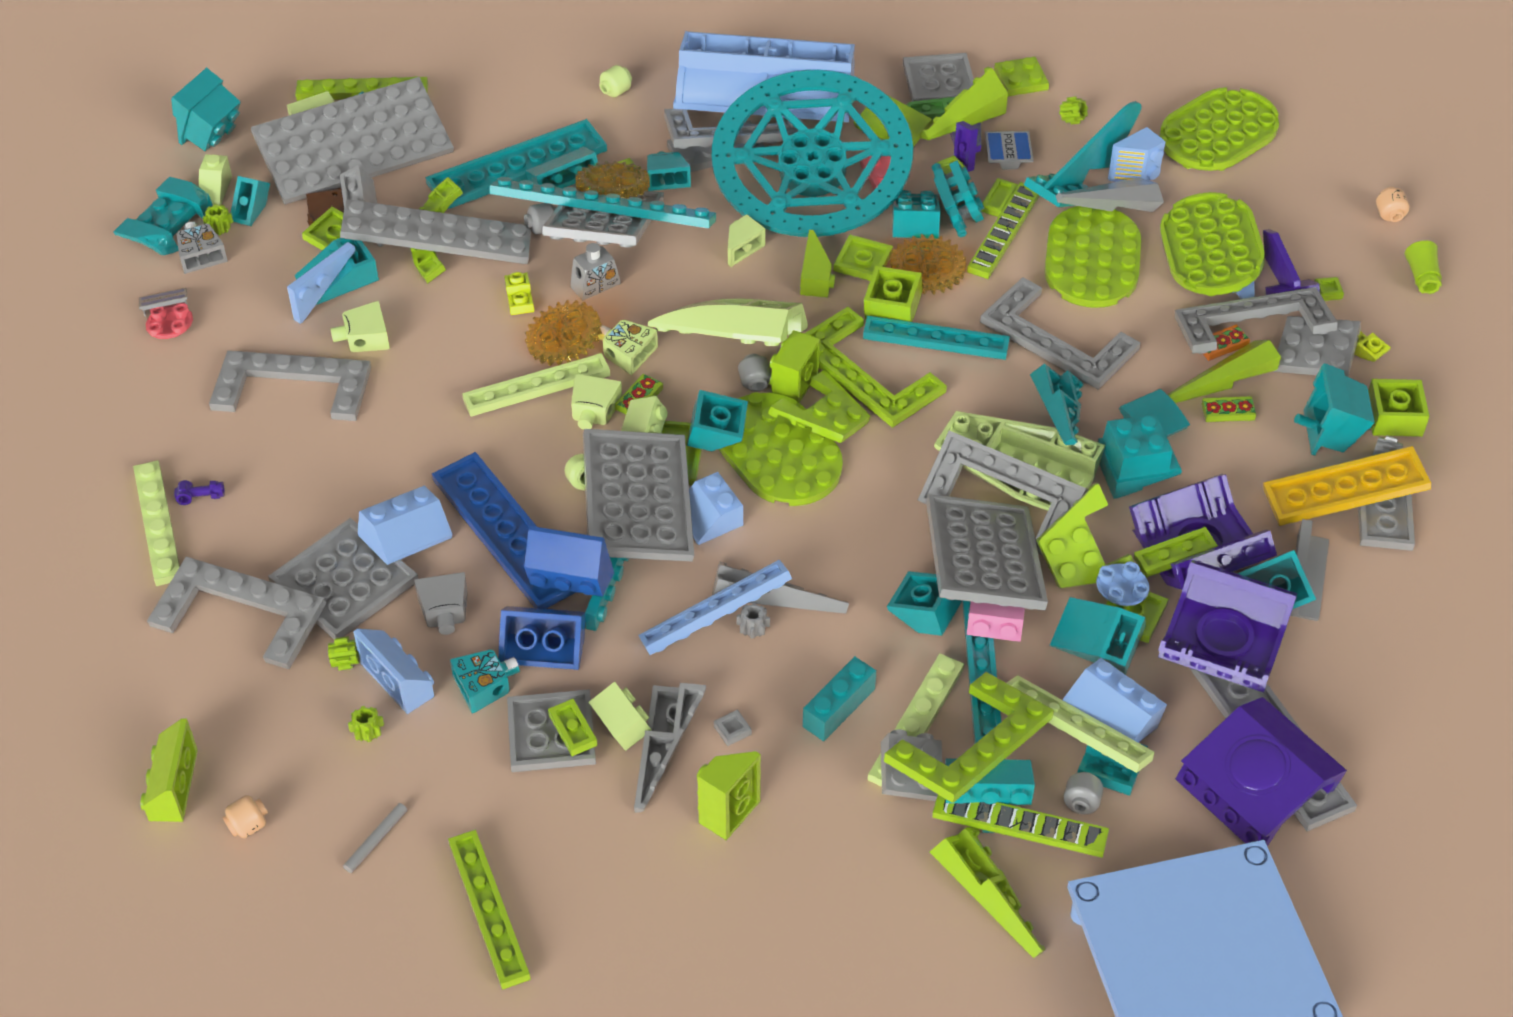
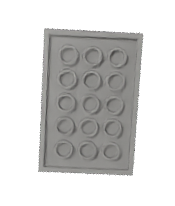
[543,183,664,247]
[583,429,694,562]
[926,494,1048,610]

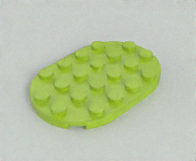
[1160,87,1279,171]
[1160,192,1265,296]
[1045,206,1141,308]
[719,392,843,506]

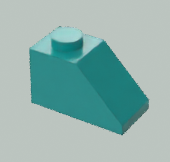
[230,176,270,226]

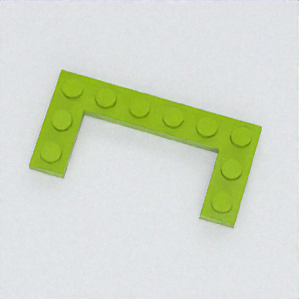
[804,307,947,428]
[884,672,1054,803]

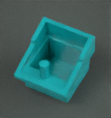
[171,67,241,151]
[1294,363,1375,456]
[1097,414,1182,499]

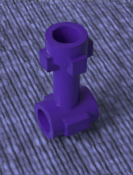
[174,480,225,505]

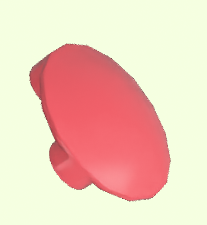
[146,303,193,339]

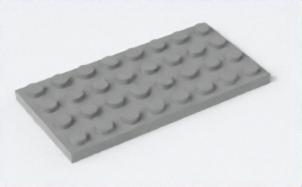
[251,77,454,204]

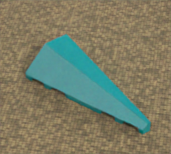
[1030,363,1083,445]

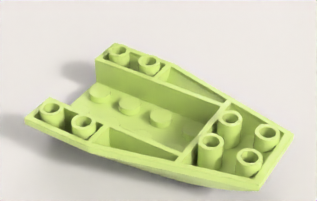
[648,298,808,346]
[934,411,1105,511]

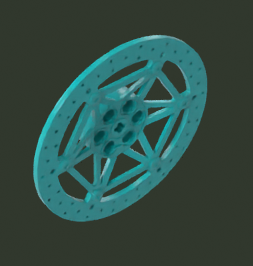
[711,70,913,237]

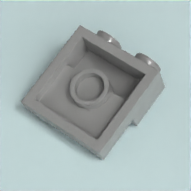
[881,729,942,801]

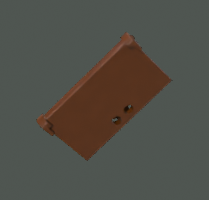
[306,189,344,226]

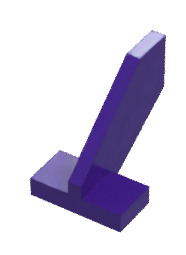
[950,121,981,172]
[1263,229,1320,295]

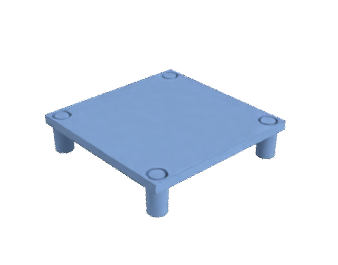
[1067,840,1343,1017]

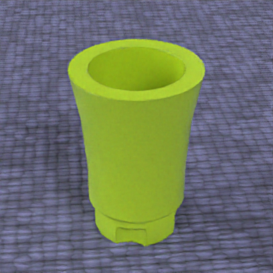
[1404,240,1442,294]

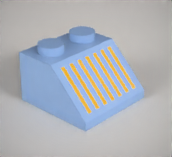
[1108,127,1165,182]

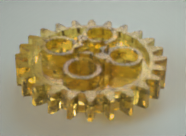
[575,161,650,199]
[890,234,966,295]
[525,300,602,366]

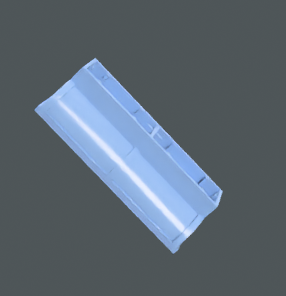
[673,31,856,122]

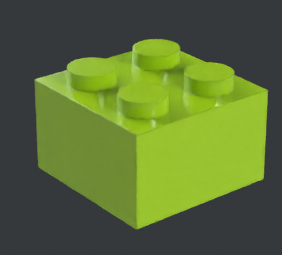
[864,266,922,322]
[769,330,820,403]
[1368,379,1430,437]

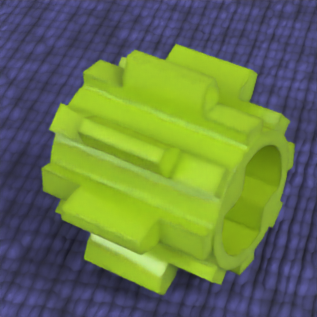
[1059,96,1088,125]
[203,204,233,235]
[328,636,359,671]
[348,706,384,742]

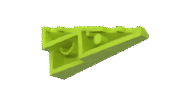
[921,67,1008,140]
[1167,340,1281,403]
[930,827,1046,958]

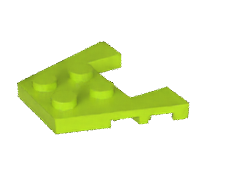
[768,370,870,443]
[1036,483,1135,588]

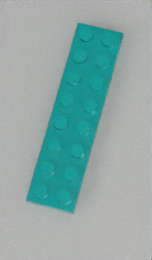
[425,119,607,210]

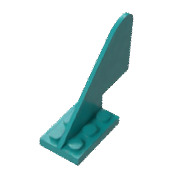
[1024,101,1142,207]

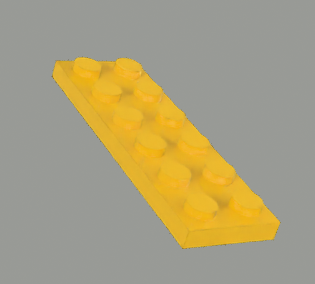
[1263,446,1431,526]

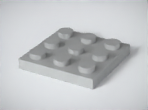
[903,53,974,102]
[1274,316,1361,377]
[507,689,596,772]

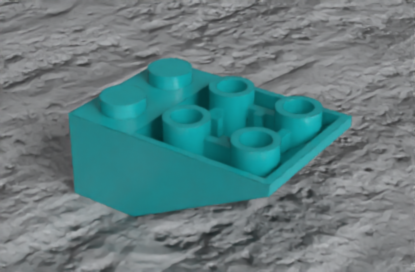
[892,190,940,239]
[295,238,379,306]
[1050,597,1146,675]

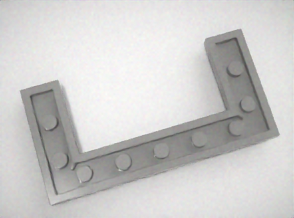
[664,109,803,149]
[980,277,1141,390]
[1175,287,1337,354]
[209,350,371,421]
[918,430,1088,556]
[147,557,327,669]

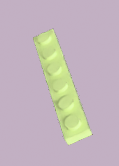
[462,353,610,417]
[133,460,180,586]
[868,653,964,786]
[1007,675,1154,773]

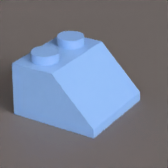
[689,472,743,545]

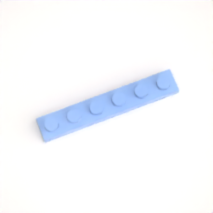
[638,559,792,655]

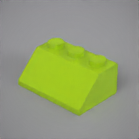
[141,718,198,822]
[697,751,761,841]

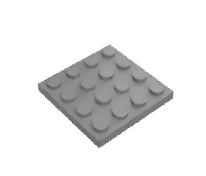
[268,518,419,639]

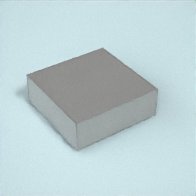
[714,709,752,746]

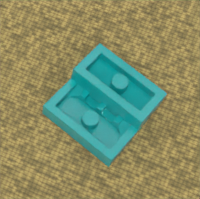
[1119,389,1190,437]
[1077,744,1148,796]

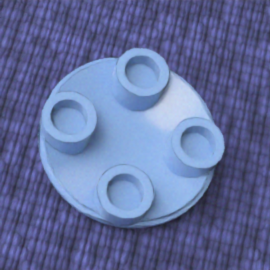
[1096,562,1149,606]

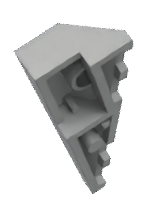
[1056,178,1164,212]
[712,561,849,614]
[634,683,706,813]

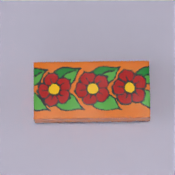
[1203,324,1250,361]

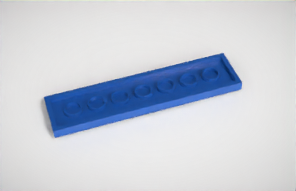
[432,452,576,609]

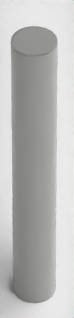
[343,803,407,873]

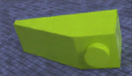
[800,230,835,298]

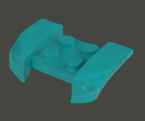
[113,177,213,255]

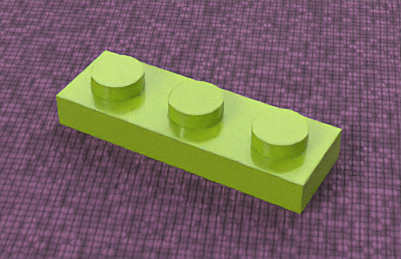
[1134,527,1218,578]

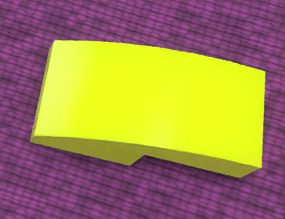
[504,272,534,315]
[1354,331,1391,362]

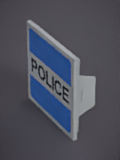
[985,131,1034,170]
[139,288,188,317]

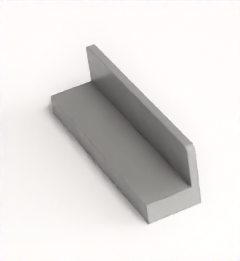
[340,165,384,247]
[1290,519,1329,621]

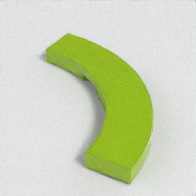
[410,177,463,284]

